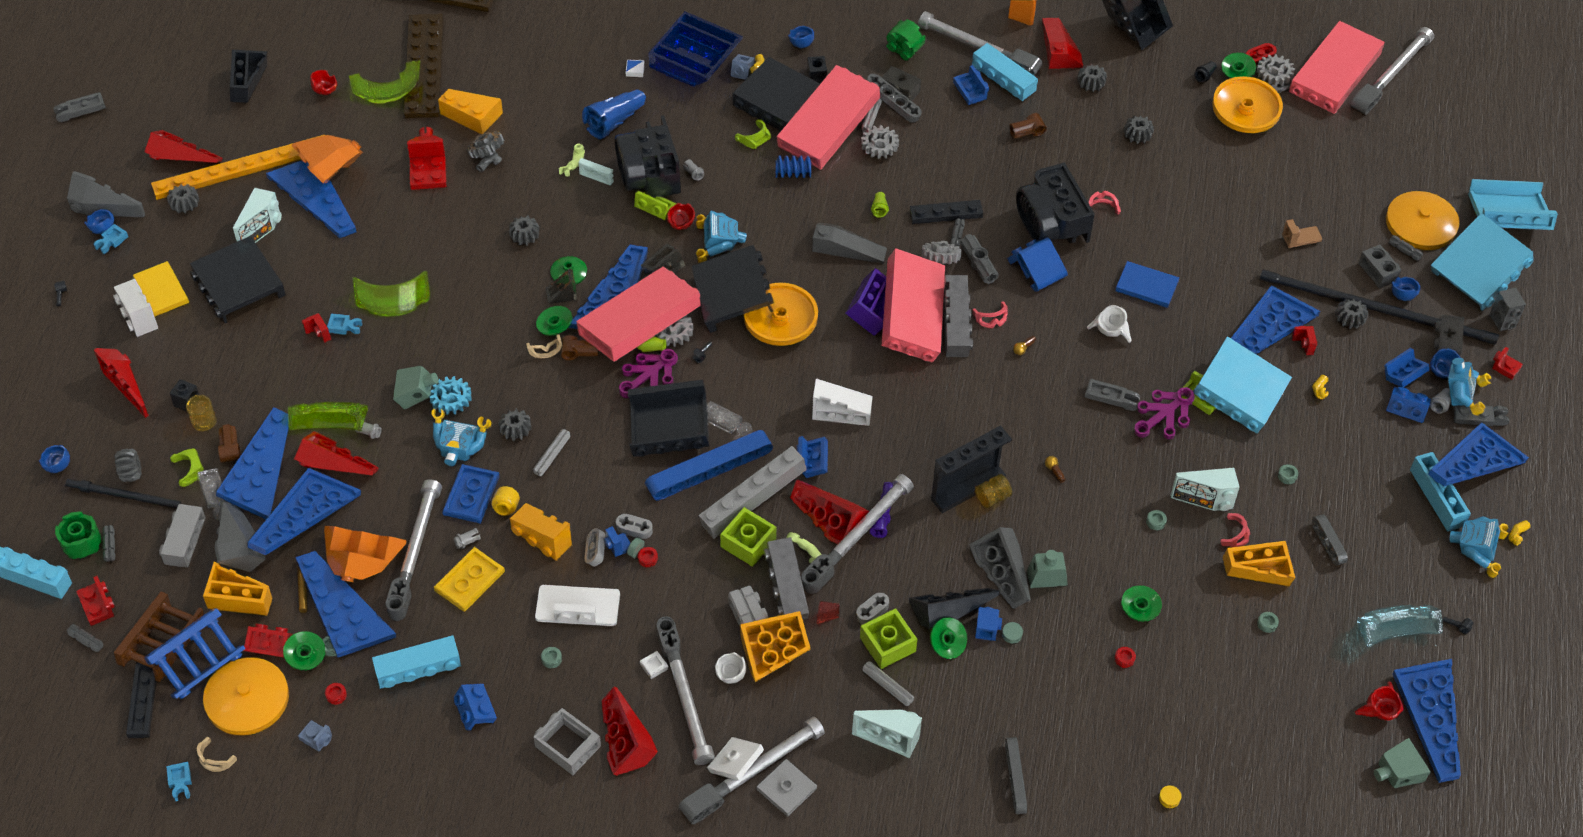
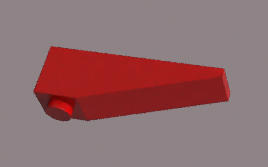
[1042,18,1083,69]
[144,130,223,163]
[94,348,149,418]
[294,431,379,475]
[790,480,869,544]
[602,687,658,776]

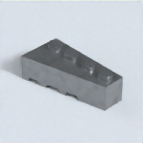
[943,275,973,357]
[764,537,809,620]

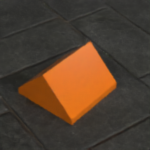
[1008,0,1037,25]

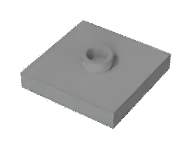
[757,759,817,817]

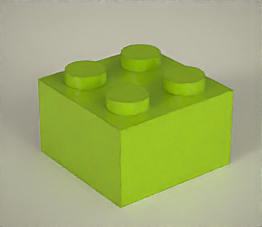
[720,507,776,567]
[860,608,917,669]

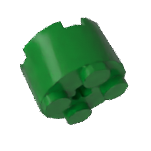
[886,19,926,60]
[55,511,101,559]

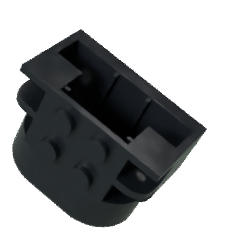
[1102,0,1173,50]
[614,115,681,198]
[1016,162,1095,243]

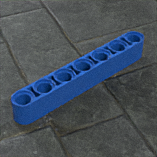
[645,430,773,501]

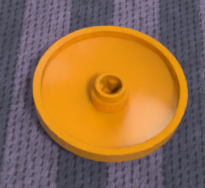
[1212,77,1283,133]
[1386,191,1459,250]
[744,283,818,346]
[203,658,289,735]

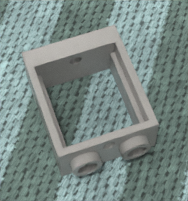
[534,708,601,775]

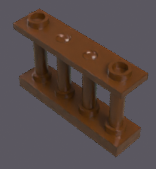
[114,592,204,682]

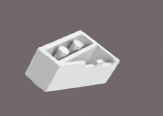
[113,279,158,337]
[812,379,872,426]

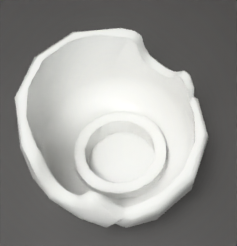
[715,652,746,684]

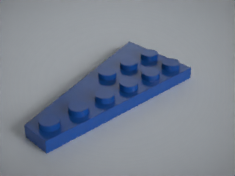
[266,160,357,238]
[568,245,648,329]
[1231,285,1320,354]
[216,408,291,519]
[1428,423,1529,487]
[248,468,361,555]
[296,551,396,658]
[1392,659,1461,783]

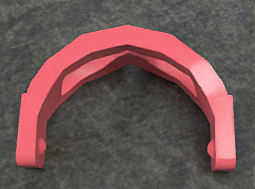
[1088,191,1121,214]
[972,301,1008,328]
[1220,513,1251,547]

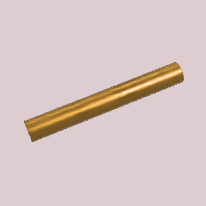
[297,565,307,613]

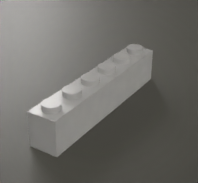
[699,446,807,539]

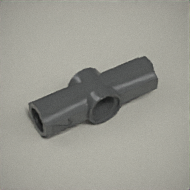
[960,234,999,284]

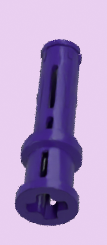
[870,482,894,538]

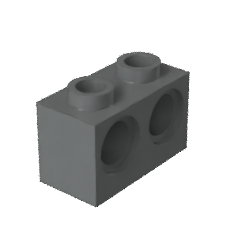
[1358,244,1401,288]
[1489,288,1526,331]

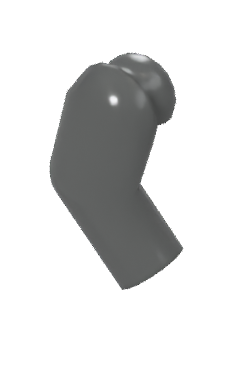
[476,153,502,172]

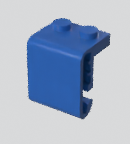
[1007,237,1068,292]

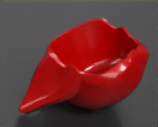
[1355,681,1403,721]

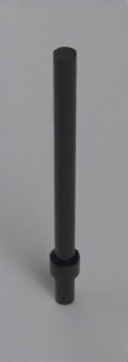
[65,479,181,508]

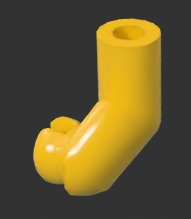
[750,54,765,73]
[1312,375,1329,399]
[1508,520,1530,546]

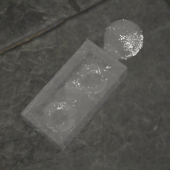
[707,401,752,437]
[197,468,228,520]

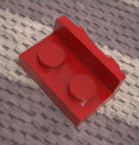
[76,576,115,626]
[243,624,293,657]

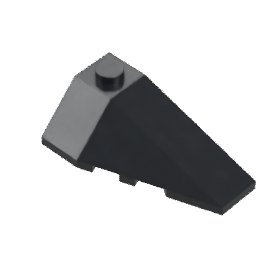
[909,588,999,630]

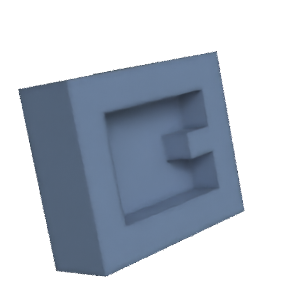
[731,54,754,80]
[298,720,332,752]

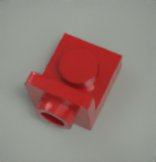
[302,313,331,343]
[1292,326,1317,355]
[1492,347,1523,380]

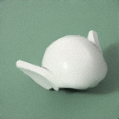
[1087,305,1132,343]

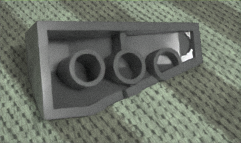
[67,171,145,217]
[812,222,887,264]
[214,501,265,572]
[969,527,1031,609]

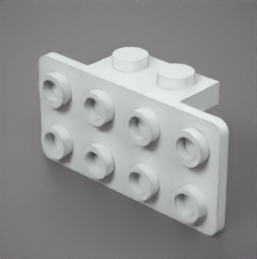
[535,585,620,626]

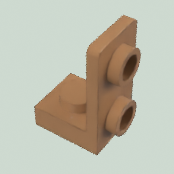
[1282,219,1322,248]

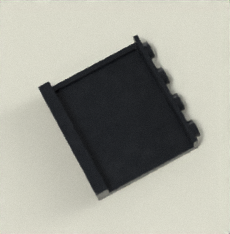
[733,57,820,132]
[190,236,286,323]
[692,244,774,333]
[628,379,709,457]
[931,425,1012,513]

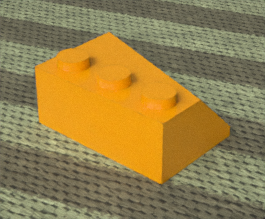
[740,611,810,682]

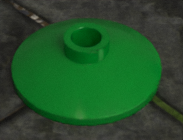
[1221,53,1256,79]
[550,256,587,286]
[536,306,572,336]
[1121,585,1162,621]
[930,618,967,659]
[283,631,326,670]

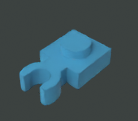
[94,224,129,254]
[327,314,362,335]
[166,762,192,801]

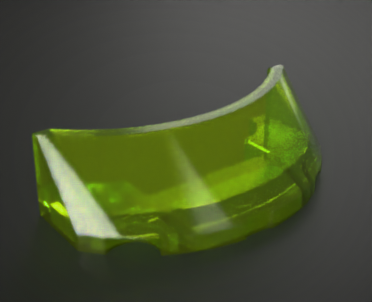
[349,61,420,103]
[353,271,430,316]
[288,402,368,431]

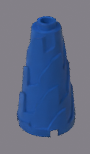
[582,90,646,139]

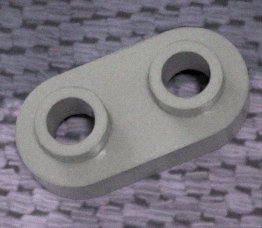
[584,528,605,566]

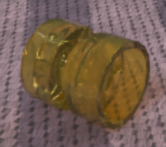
[186,395,216,431]
[975,474,1012,509]

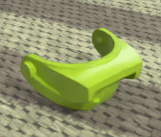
[735,119,771,149]
[170,449,204,487]

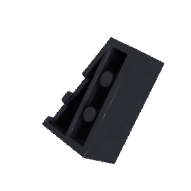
[230,49,267,103]

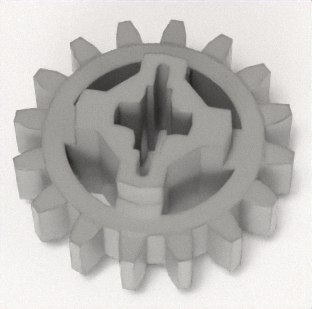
[1256,54,1295,86]
[861,125,899,159]
[921,241,961,264]
[655,315,693,347]

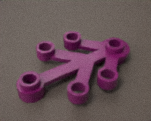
[619,349,678,398]
[1134,387,1195,439]

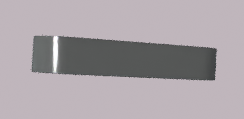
[1312,514,1348,566]

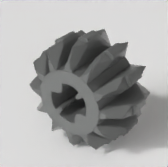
[1077,64,1107,92]
[1124,115,1154,144]
[167,184,199,214]
[509,215,540,246]
[1335,298,1368,329]
[498,408,532,442]
[115,448,142,482]

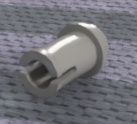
[683,159,704,180]
[355,420,382,439]
[454,528,481,549]

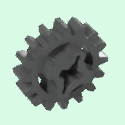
[466,131,505,159]

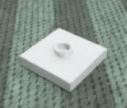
[707,737,764,781]

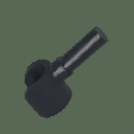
[54,281,67,306]
[693,342,712,363]
[1443,617,1474,634]

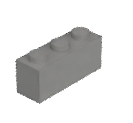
[159,504,206,568]

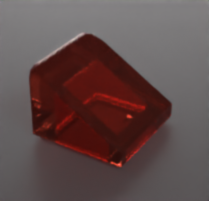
[817,601,840,624]

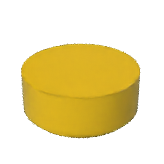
[1159,786,1181,808]

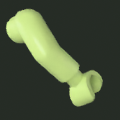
[559,144,585,177]
[786,532,822,563]

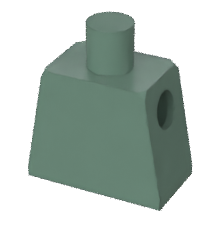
[393,366,439,409]
[1027,550,1068,588]
[1374,738,1431,788]

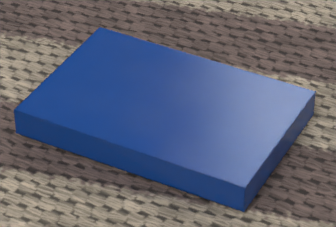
[1115,261,1179,308]
[443,464,499,524]

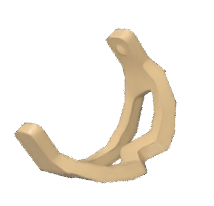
[526,334,562,359]
[197,737,237,772]

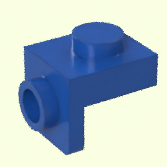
[604,526,630,557]

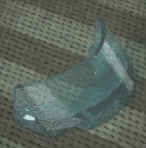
[1357,605,1443,648]

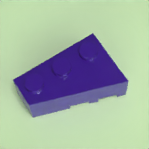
[845,268,886,336]

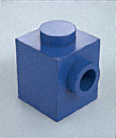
[975,607,1002,641]

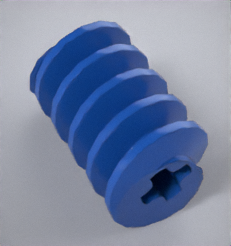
[776,155,811,178]

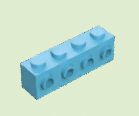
[972,43,1038,101]
[1410,452,1471,532]
[0,547,72,599]
[372,636,461,689]

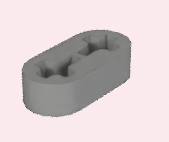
[616,514,653,539]
[856,593,889,625]

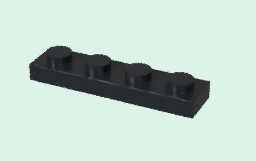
[910,200,983,224]
[126,662,157,738]

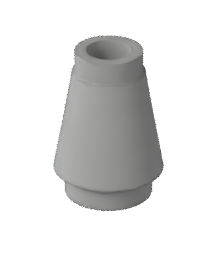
[1430,388,1451,414]

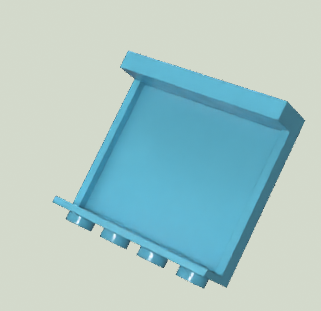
[1468,179,1558,230]
[1431,213,1534,311]
[1193,337,1292,433]

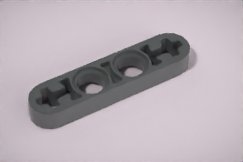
[867,74,922,122]
[1005,737,1027,814]

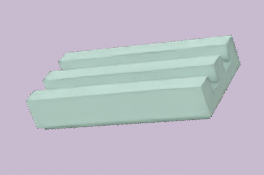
[578,158,614,185]

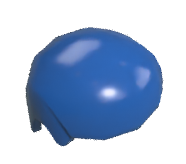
[788,26,814,48]
[84,209,114,234]
[1391,277,1420,301]
[1430,348,1461,379]
[39,445,70,473]

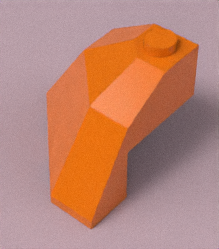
[292,135,363,183]
[324,526,406,582]

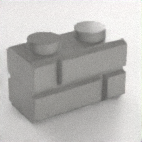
[728,586,768,627]

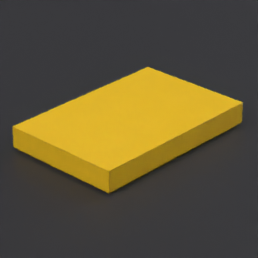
[133,261,189,317]
[434,547,505,612]

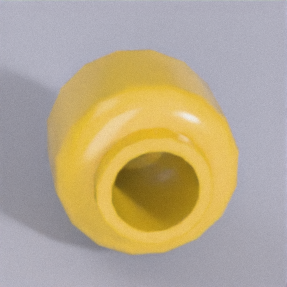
[491,486,520,515]

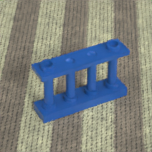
[144,608,246,699]

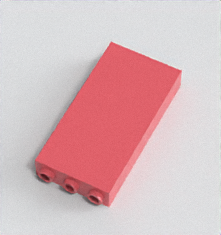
[1289,21,1385,114]
[777,65,880,170]
[882,248,945,362]
[576,267,701,362]

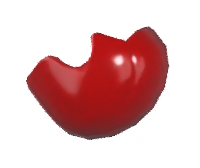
[310,70,338,95]
[667,203,695,230]

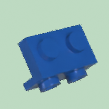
[953,65,989,105]
[1384,348,1429,387]
[1386,387,1431,423]
[797,436,828,478]
[454,684,497,730]

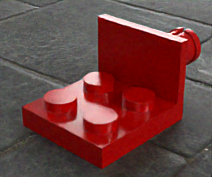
[407,127,447,190]

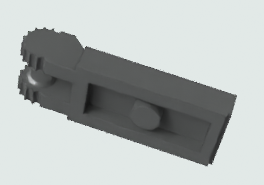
[53,92,106,122]
[1085,379,1140,411]
[1453,405,1510,426]

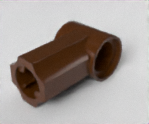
[1009,113,1047,138]
[561,335,599,360]
[218,424,241,463]

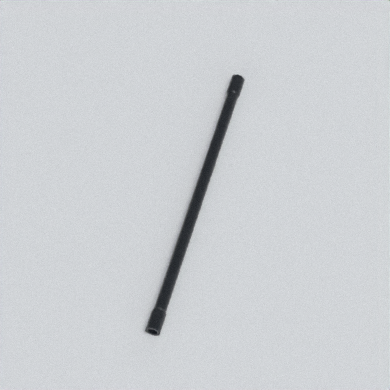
[1260,269,1499,345]

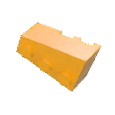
[438,89,503,134]
[510,503,572,560]
[1222,541,1295,587]
[203,562,273,616]

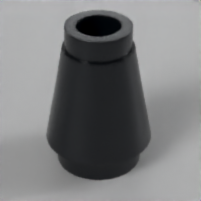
[1194,61,1217,82]

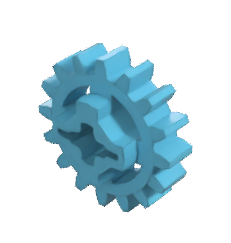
[430,376,472,415]

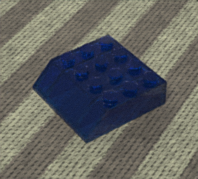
[649,11,743,86]

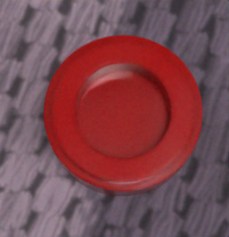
[638,547,658,567]
[1114,647,1136,668]
[325,683,347,705]

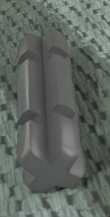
[950,218,965,247]
[1389,235,1423,261]
[102,525,115,562]
[67,624,104,652]

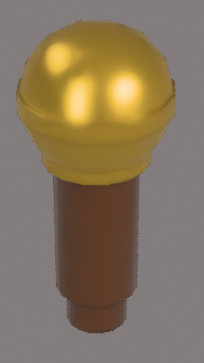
[1013,336,1036,355]
[1045,456,1066,483]

